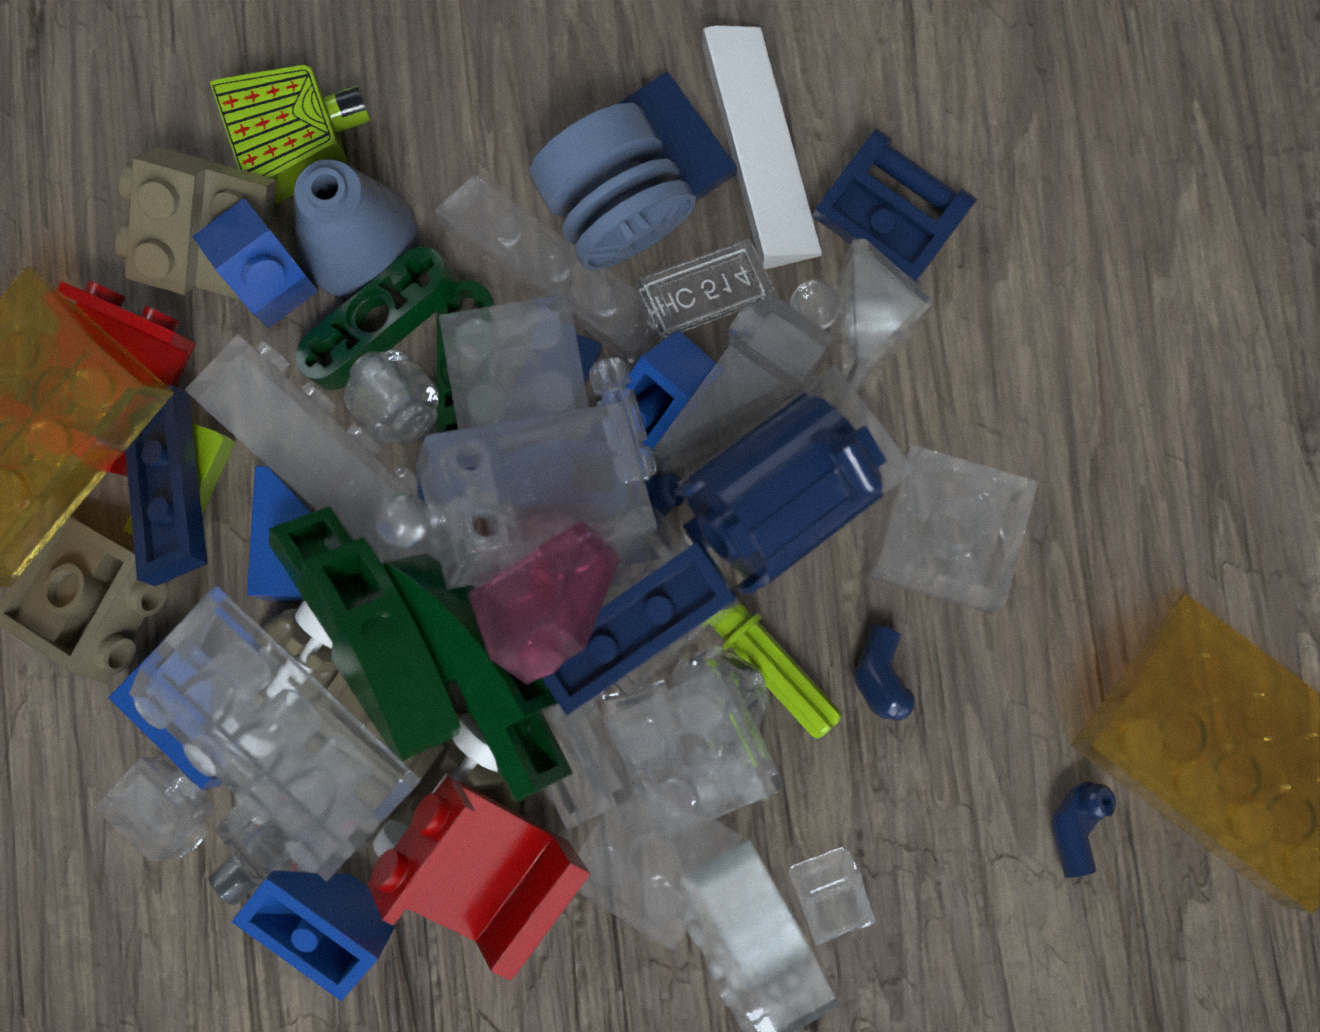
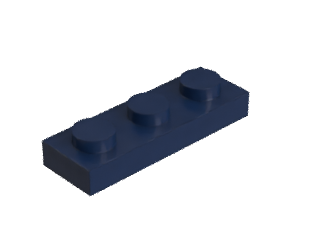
[121,385,208,587]
[528,541,739,716]

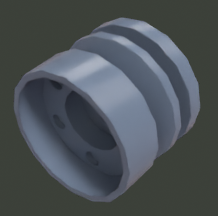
[528,103,696,271]

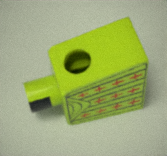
[210,65,371,205]

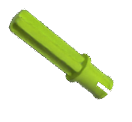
[707,599,842,739]

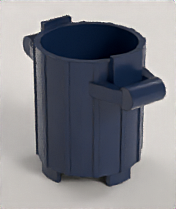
[674,392,887,595]

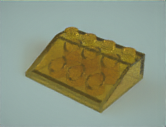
[0,266,174,588]
[1071,594,1320,914]

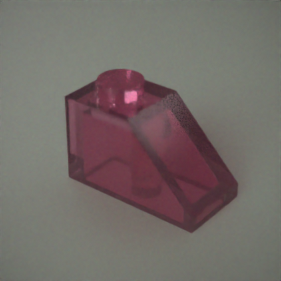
[468,520,620,685]

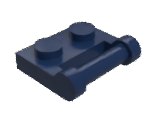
[812,129,977,288]

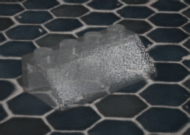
[129,586,421,882]

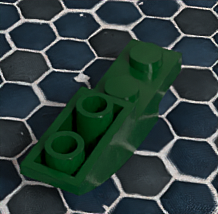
[269,506,461,764]
[382,553,573,802]

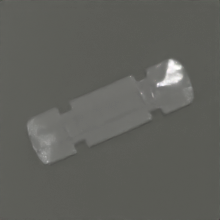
[589,357,657,484]

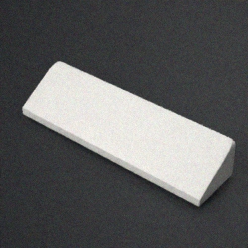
[702,25,822,270]

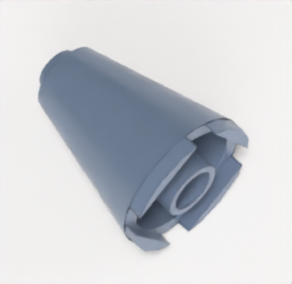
[294,160,419,300]

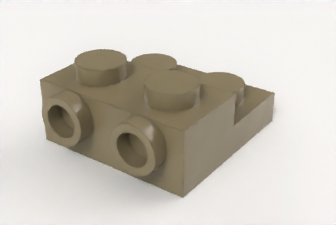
[115,146,277,300]
[0,507,168,684]

